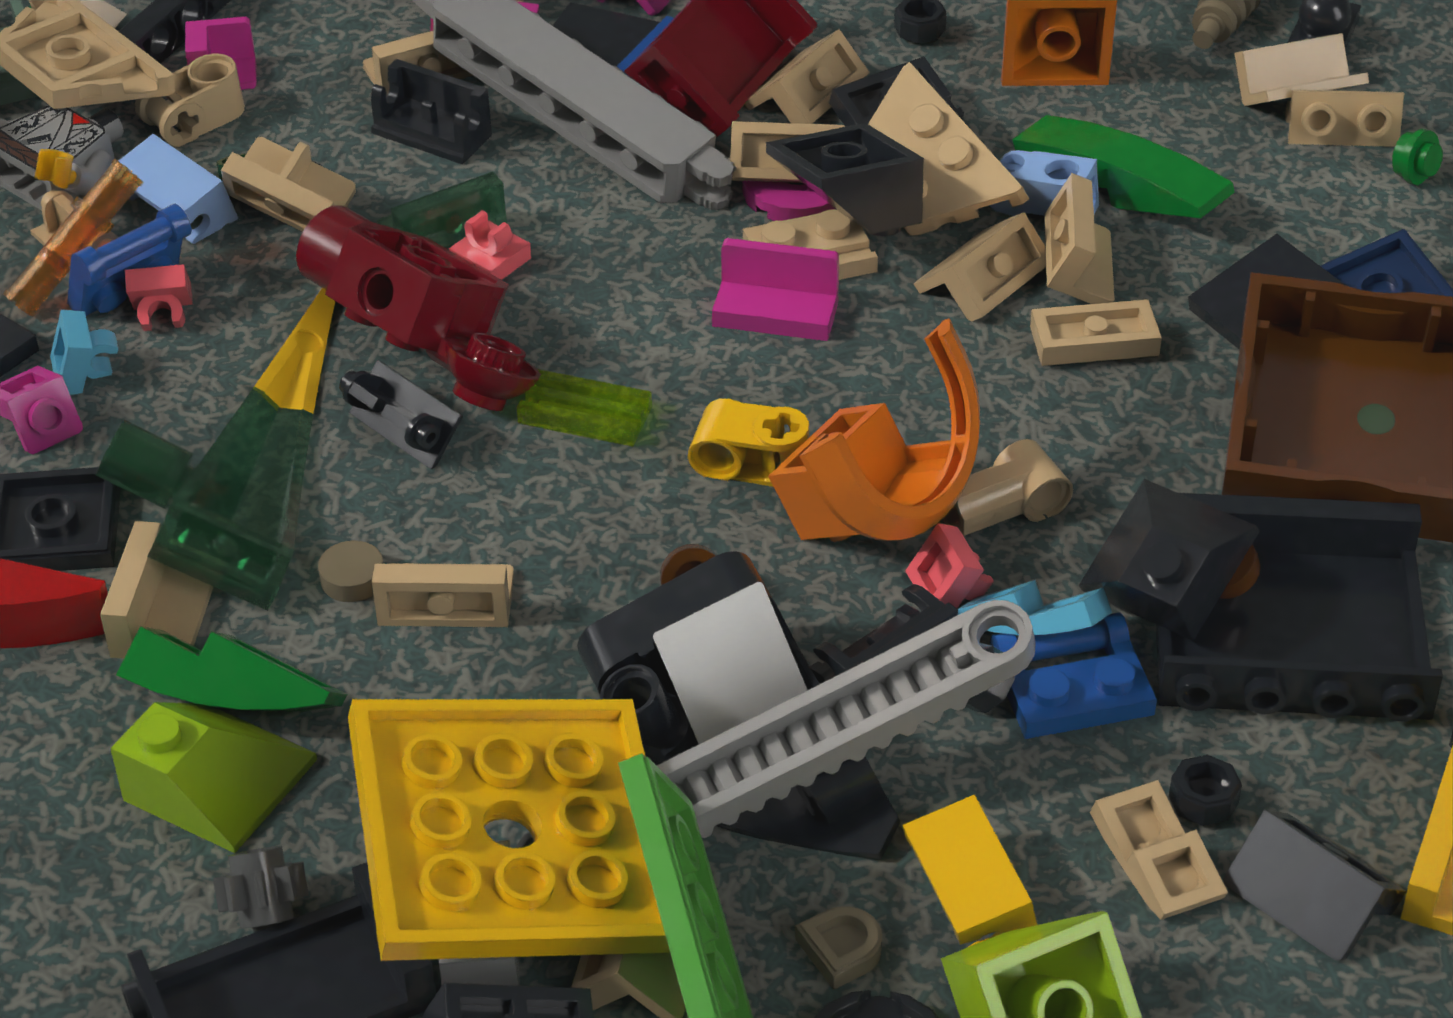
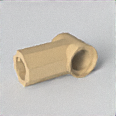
[943,439,1073,536]

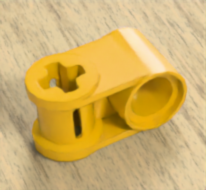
[687,399,809,487]

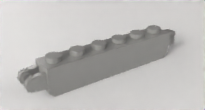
[412,0,736,211]

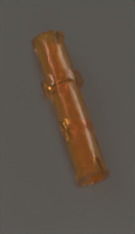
[3,158,145,317]

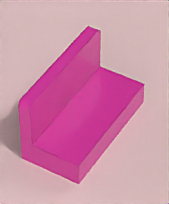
[712,238,839,341]

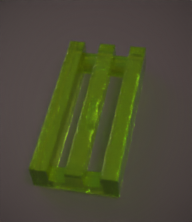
[517,369,652,447]

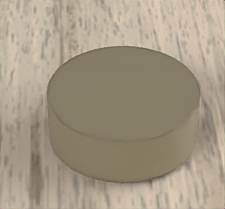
[318,540,383,602]

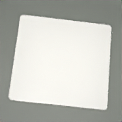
[653,582,807,744]

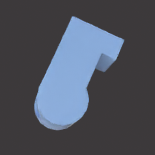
[990,150,1099,216]

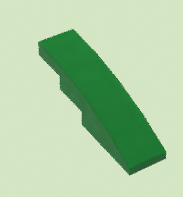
[1012,115,1235,219]

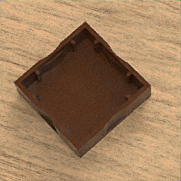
[1221,272,1453,543]

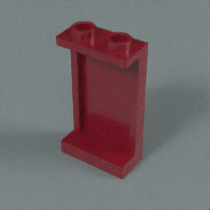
[624,0,817,137]

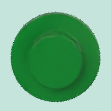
[1392,129,1443,186]

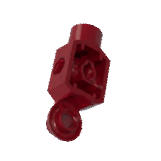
[296,205,541,411]

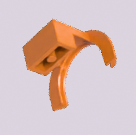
[768,319,980,542]

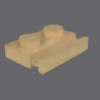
[743,210,878,280]

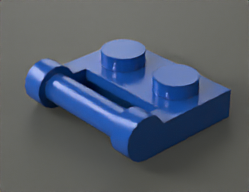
[67,204,192,316]
[990,612,1157,739]

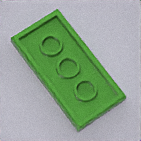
[618,754,753,1018]

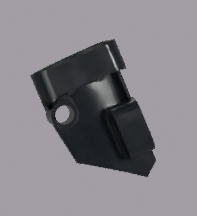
[577,551,901,859]

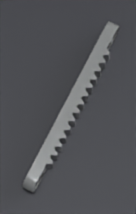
[516,600,1036,848]

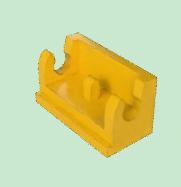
[902,794,1037,947]

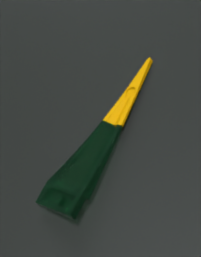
[147,288,335,611]

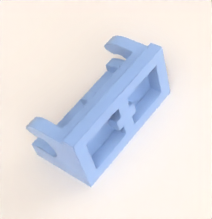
[107,134,239,244]

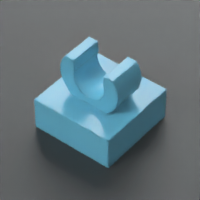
[50,310,118,395]

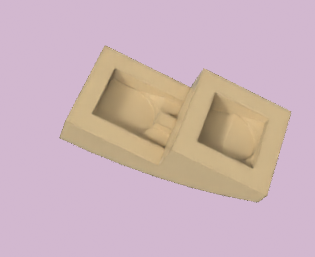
[1090,780,1228,920]

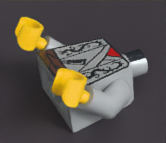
[0,105,124,210]

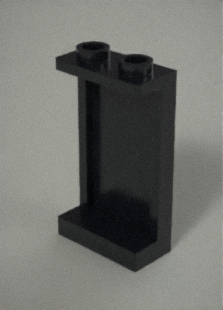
[121,862,436,1018]

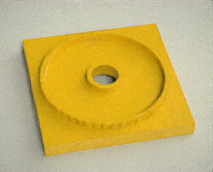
[348,699,670,961]

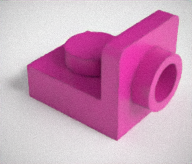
[0,366,83,454]

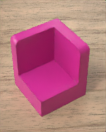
[185,17,257,90]

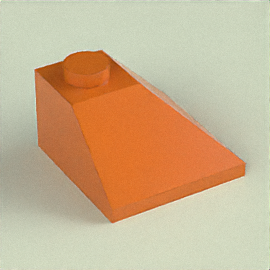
[1001,0,1117,86]

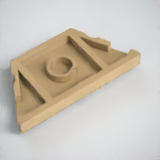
[0,0,176,109]
[868,62,1029,236]

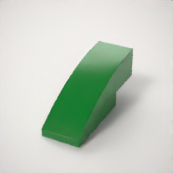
[116,626,348,711]

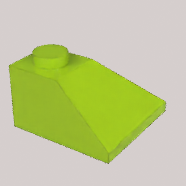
[110,702,317,853]
[941,911,1142,1018]

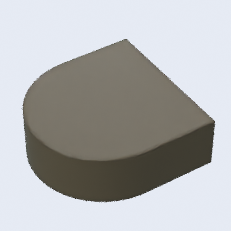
[795,906,882,990]

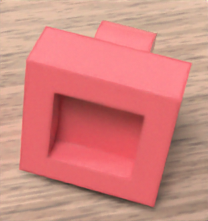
[449,210,531,280]
[125,264,193,331]
[905,523,994,608]

